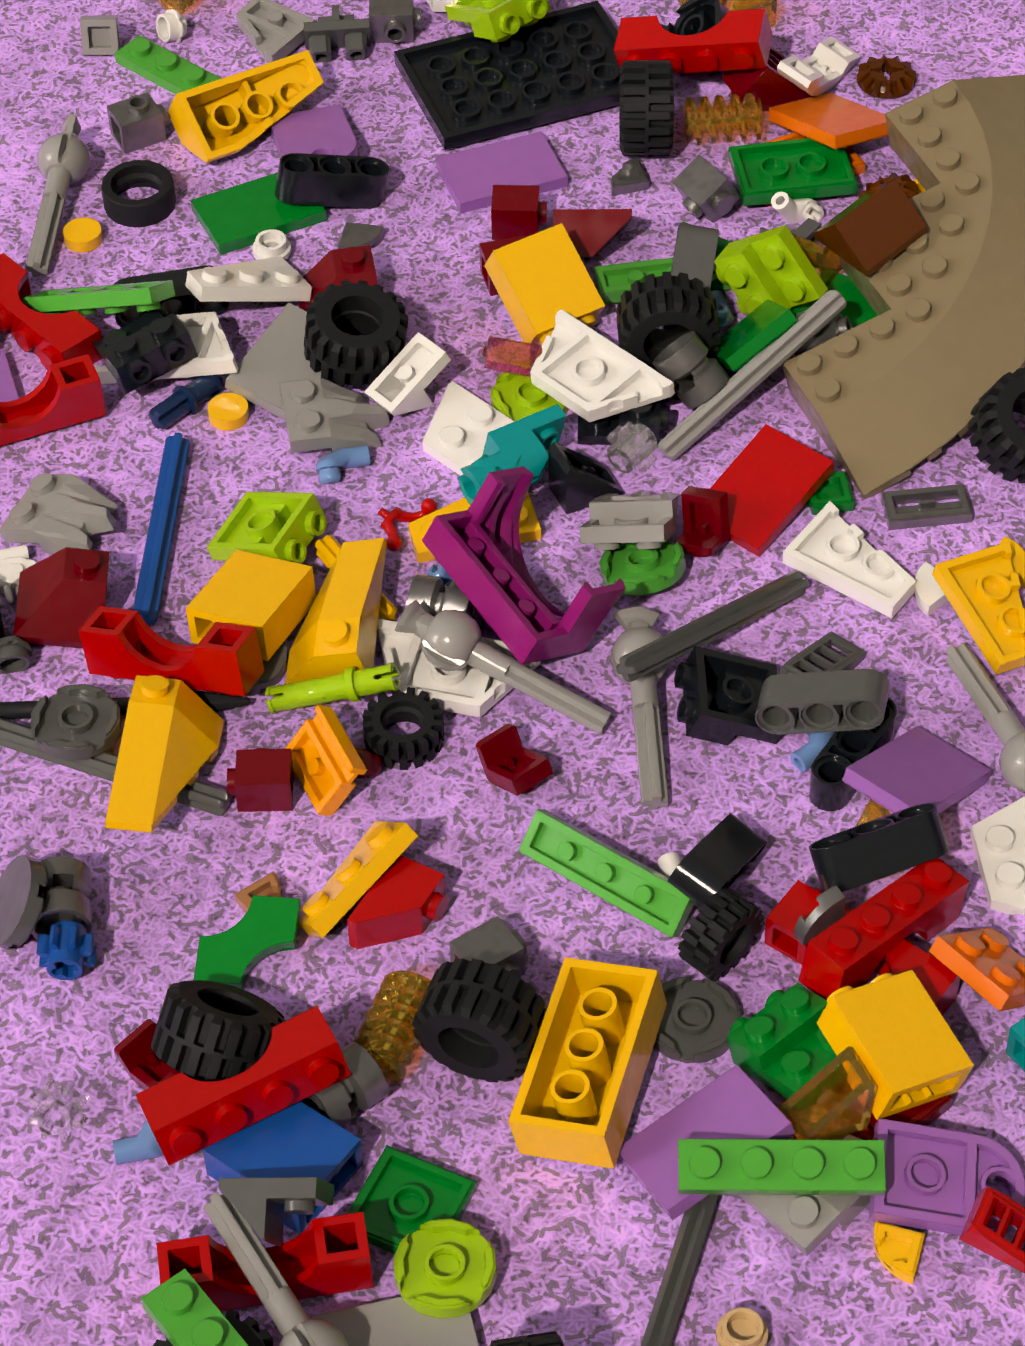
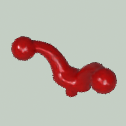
[378,498,437,551]

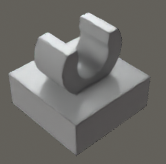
[80,15,120,55]

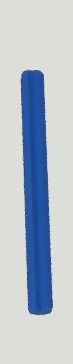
[133,433,190,625]

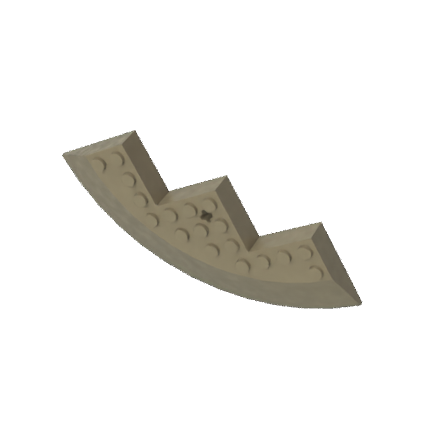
[783,75,1025,499]

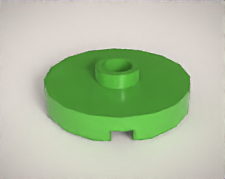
[599,539,686,595]

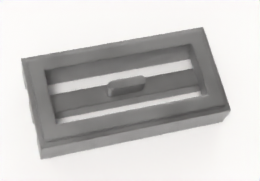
[881,484,973,530]

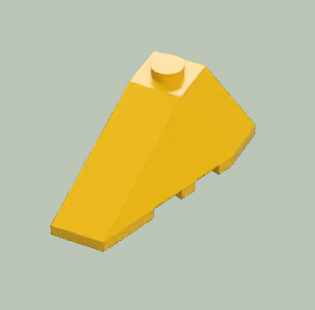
[167,50,324,163]
[285,538,387,684]
[105,675,224,833]

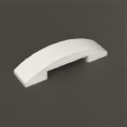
[777,36,861,96]

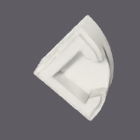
[914,562,948,616]

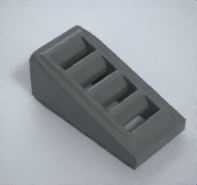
[779,631,867,674]

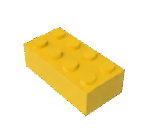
[508,957,667,1169]

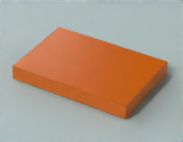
[769,92,889,150]

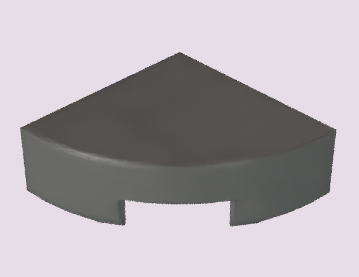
[611,157,649,196]
[338,222,384,249]
[793,886,846,946]

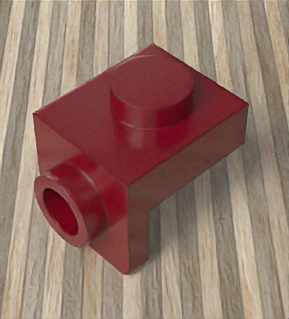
[674,486,730,557]
[476,723,553,796]
[114,1019,193,1090]

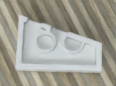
[185,256,312,302]
[782,501,916,619]

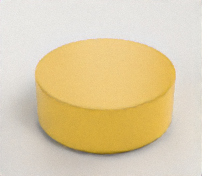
[63,217,103,252]
[207,393,249,431]

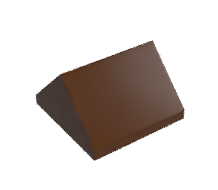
[814,179,928,277]

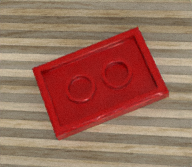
[710,424,835,557]

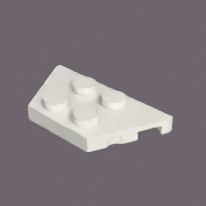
[530,309,675,422]
[94,311,239,384]
[422,381,548,476]
[377,619,541,718]
[970,796,1025,916]

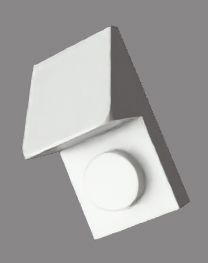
[364,332,451,416]

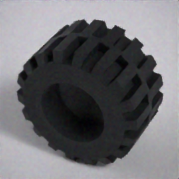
[619,60,674,156]
[616,271,721,367]
[304,280,408,389]
[968,368,1025,483]
[412,958,547,1083]
[151,980,286,1082]

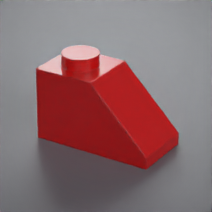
[347,855,449,949]

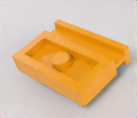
[285,705,367,816]

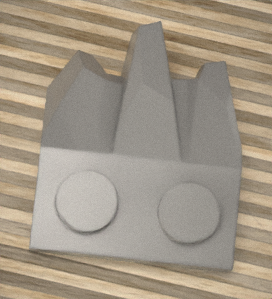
[279,378,390,453]
[0,473,118,555]
[580,490,679,550]
[738,1133,870,1257]

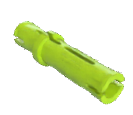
[265,662,401,714]

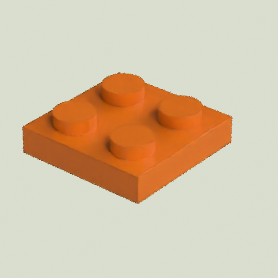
[929,928,1025,1011]

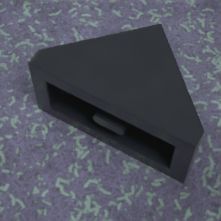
[548,442,625,515]

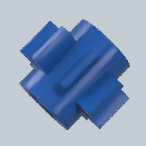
[36,920,97,980]

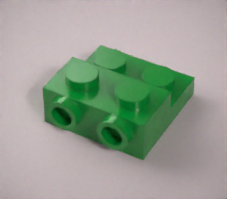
[726,983,846,1107]

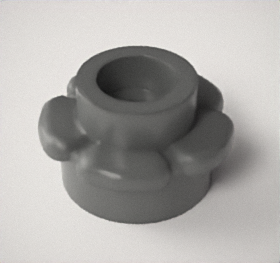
[0,636,33,674]

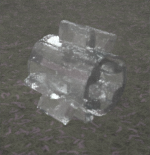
[607,422,658,474]
[26,1077,89,1142]

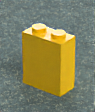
[484,223,605,347]
[186,550,316,661]
[817,970,974,1120]

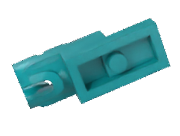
[458,404,566,505]

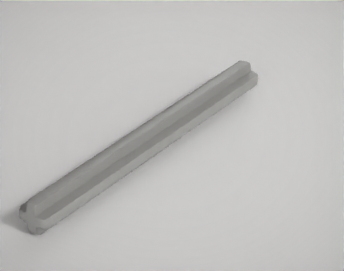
[658,290,847,460]

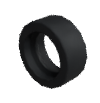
[101,160,176,227]

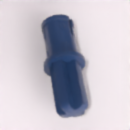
[148,375,222,429]

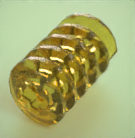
[683,93,763,145]
[353,970,431,1083]

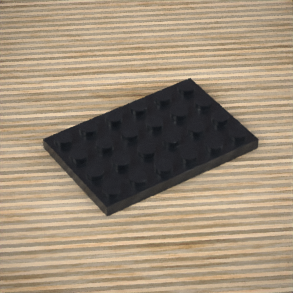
[394,0,620,150]

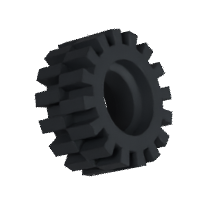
[362,687,444,770]
[678,888,764,981]

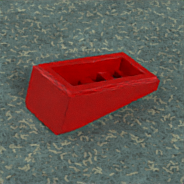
[959,1185,1025,1273]

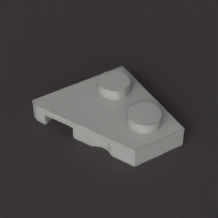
[236,0,315,63]

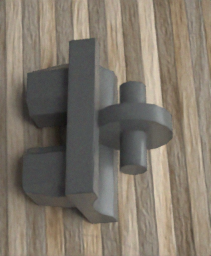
[303,5,371,63]

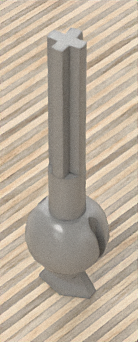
[25,114,90,276]
[395,600,612,734]
[610,606,670,810]
[945,642,1025,793]
[203,1192,350,1346]

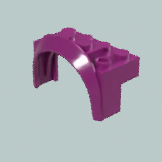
[422,466,626,665]

